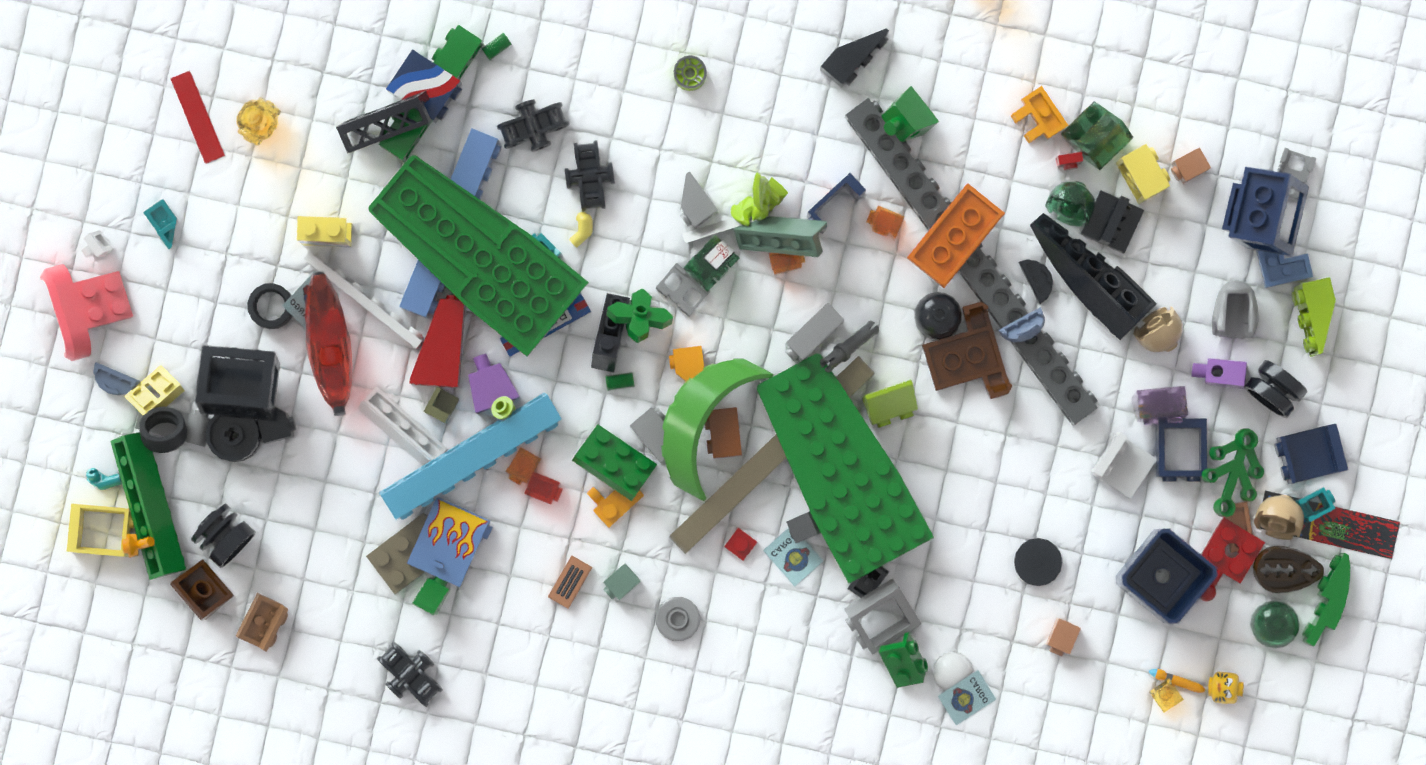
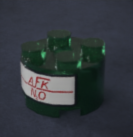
[684,235,740,292]

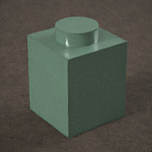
[603,563,641,600]

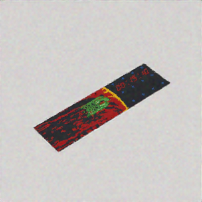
[1260,490,1400,559]

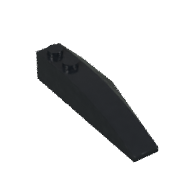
[1030,213,1157,340]

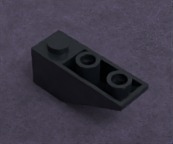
[820,28,889,88]
[591,293,630,373]

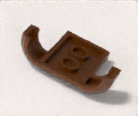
[922,302,1012,400]

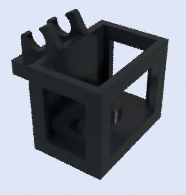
[194,345,281,420]

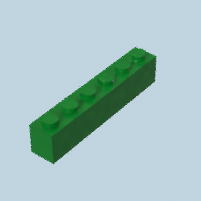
[379,24,484,163]
[110,432,186,580]

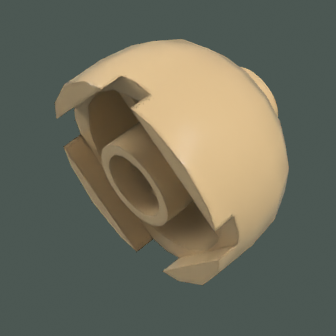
[1133,306,1183,352]
[1254,495,1304,540]

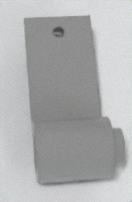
[135,410,211,447]

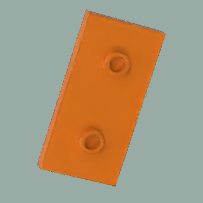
[907,183,1005,288]

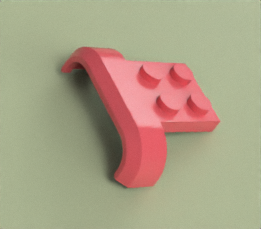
[40,264,133,361]

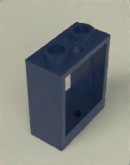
[1155,418,1207,482]

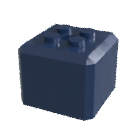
[1115,528,1217,624]

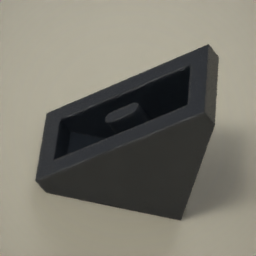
[847,566,890,598]

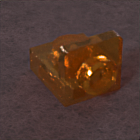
[505,447,542,485]

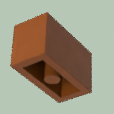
[705,407,742,459]

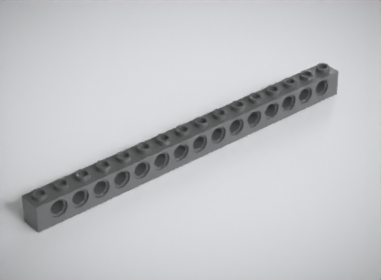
[844,98,1098,426]

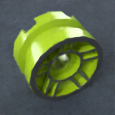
[673,55,707,91]

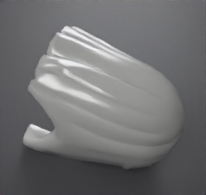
[1212,280,1259,339]

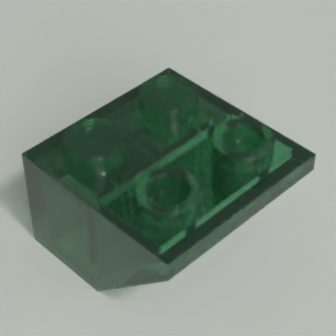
[1061,101,1134,171]

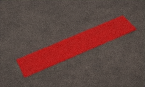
[170,70,225,164]

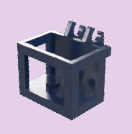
[1222,166,1309,257]

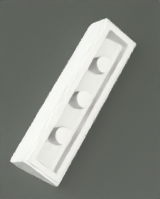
[358,386,449,466]

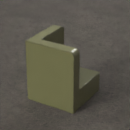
[423,386,459,424]

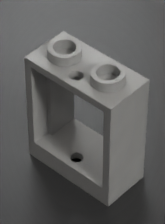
[785,303,845,362]
[844,578,921,655]

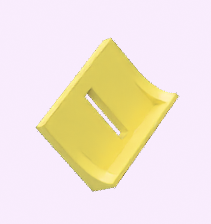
[124,365,185,416]

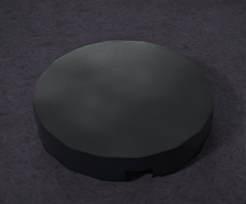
[1013,538,1063,586]

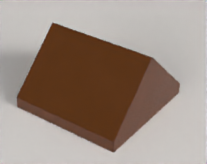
[170,559,234,621]

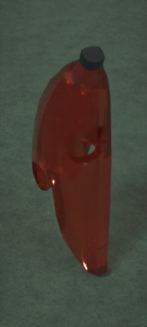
[305,271,353,416]

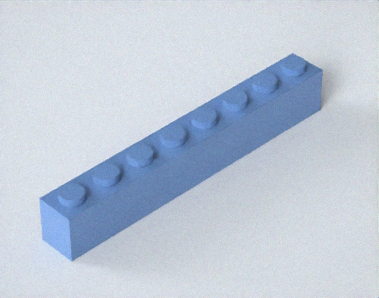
[399,128,502,319]

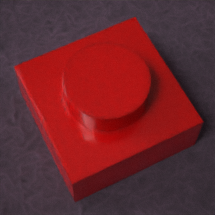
[1056,152,1083,171]
[724,528,757,561]

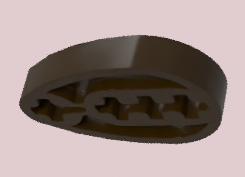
[1253,546,1324,593]

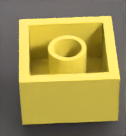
[1116,144,1171,204]

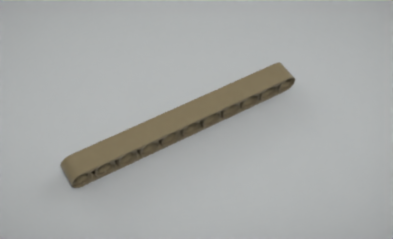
[669,356,875,554]

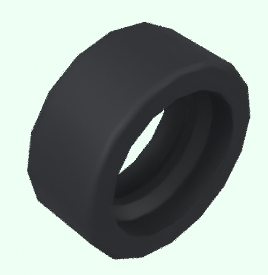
[247,283,292,329]
[139,406,187,453]

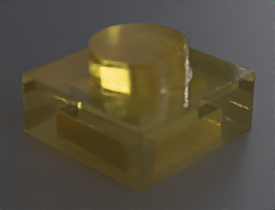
[1149,678,1184,713]

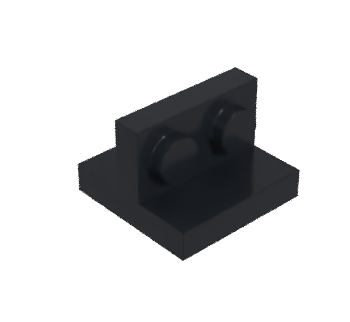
[1080,190,1144,254]

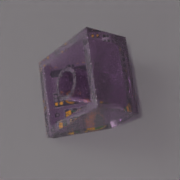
[1131,386,1188,426]

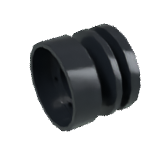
[191,503,256,568]

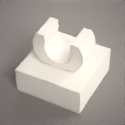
[81,230,114,258]

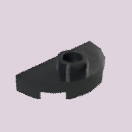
[1018,259,1053,305]

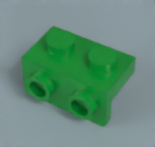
[879,632,928,688]

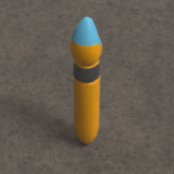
[1149,669,1206,693]

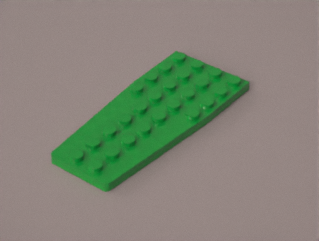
[368,155,589,357]
[757,353,934,584]

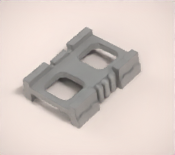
[1277,147,1317,200]
[655,263,711,317]

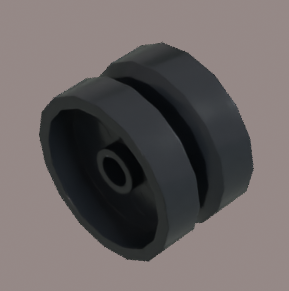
[1244,360,1308,419]
[205,415,262,462]

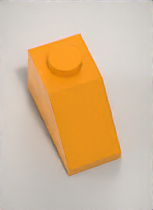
[669,346,704,382]

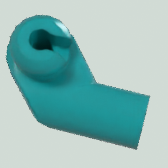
[86,468,122,490]

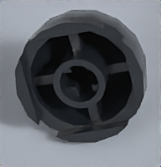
[914,292,962,340]

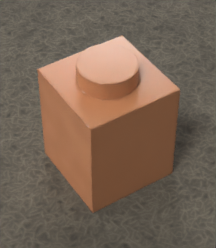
[1171,147,1211,184]
[1045,618,1081,657]

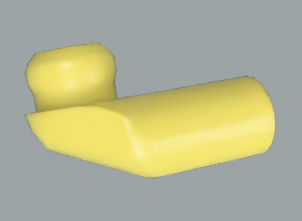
[569,212,593,248]

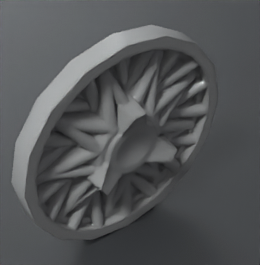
[656,597,700,641]

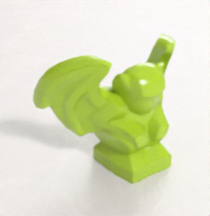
[731,173,789,226]

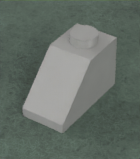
[680,171,718,229]
[629,407,665,463]

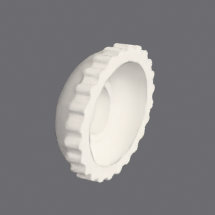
[932,651,973,691]

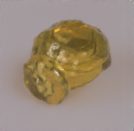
[236,97,281,146]

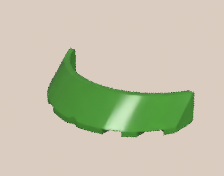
[661,358,773,502]

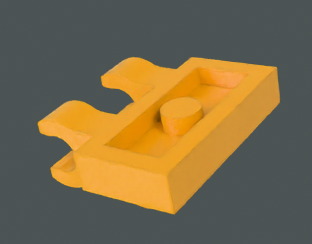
[1010,86,1068,144]
[587,486,644,528]

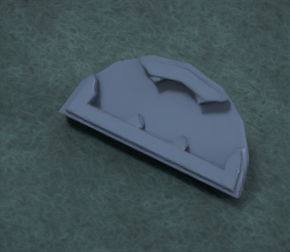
[999,307,1045,342]
[93,362,140,396]

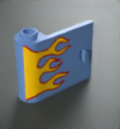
[407,497,493,587]

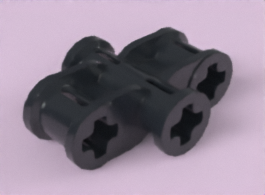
[496,99,570,152]
[564,140,615,212]
[377,641,443,707]

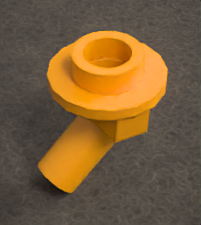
[122,534,155,558]

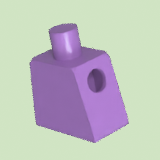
[468,353,520,414]
[1191,358,1247,389]

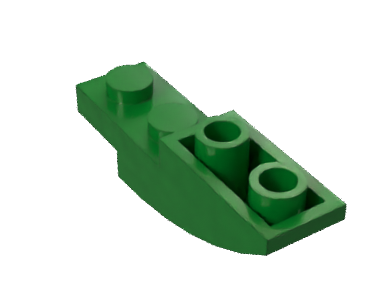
[1302,553,1350,647]

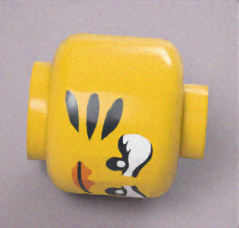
[1208,671,1244,704]

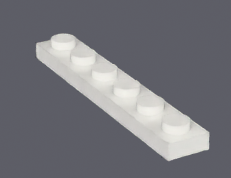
[303,252,423,350]

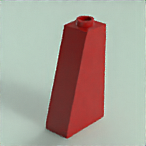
[409,295,466,388]

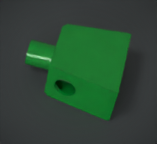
[882,86,940,142]

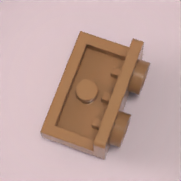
[236,592,288,652]

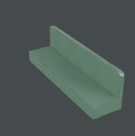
[733,216,827,257]

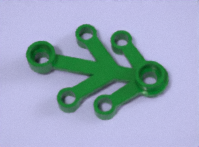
[1202,428,1264,517]

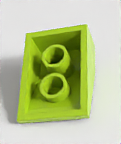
[862,379,918,428]

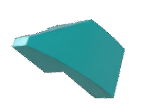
[143,198,177,249]

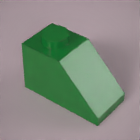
[412,576,451,615]

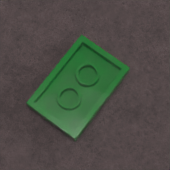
[572,424,657,501]

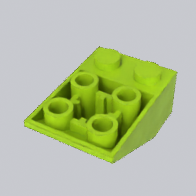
[1291,277,1336,357]

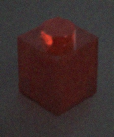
[524,471,563,505]

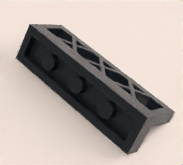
[336,91,432,154]

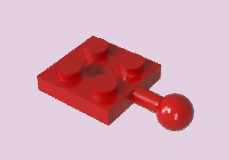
[1200,517,1265,602]

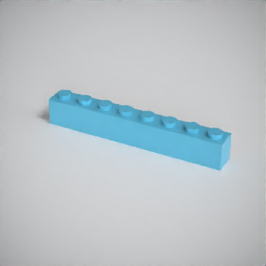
[379,392,562,520]

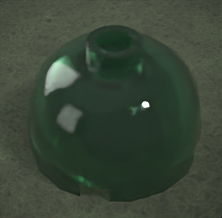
[1045,181,1095,227]
[1250,600,1300,649]

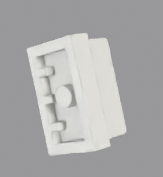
[1090,432,1156,498]

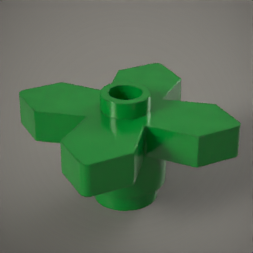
[606,288,673,343]

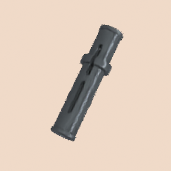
[820,321,879,372]

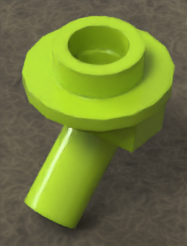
[491,396,516,419]

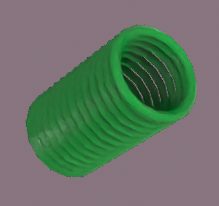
[481,32,512,60]
[605,372,635,391]

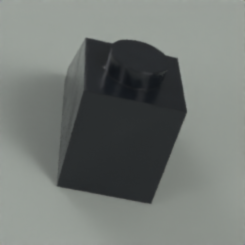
[257,406,297,444]

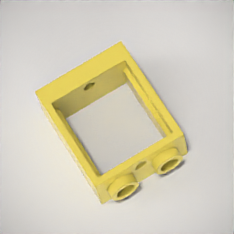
[66,503,135,557]

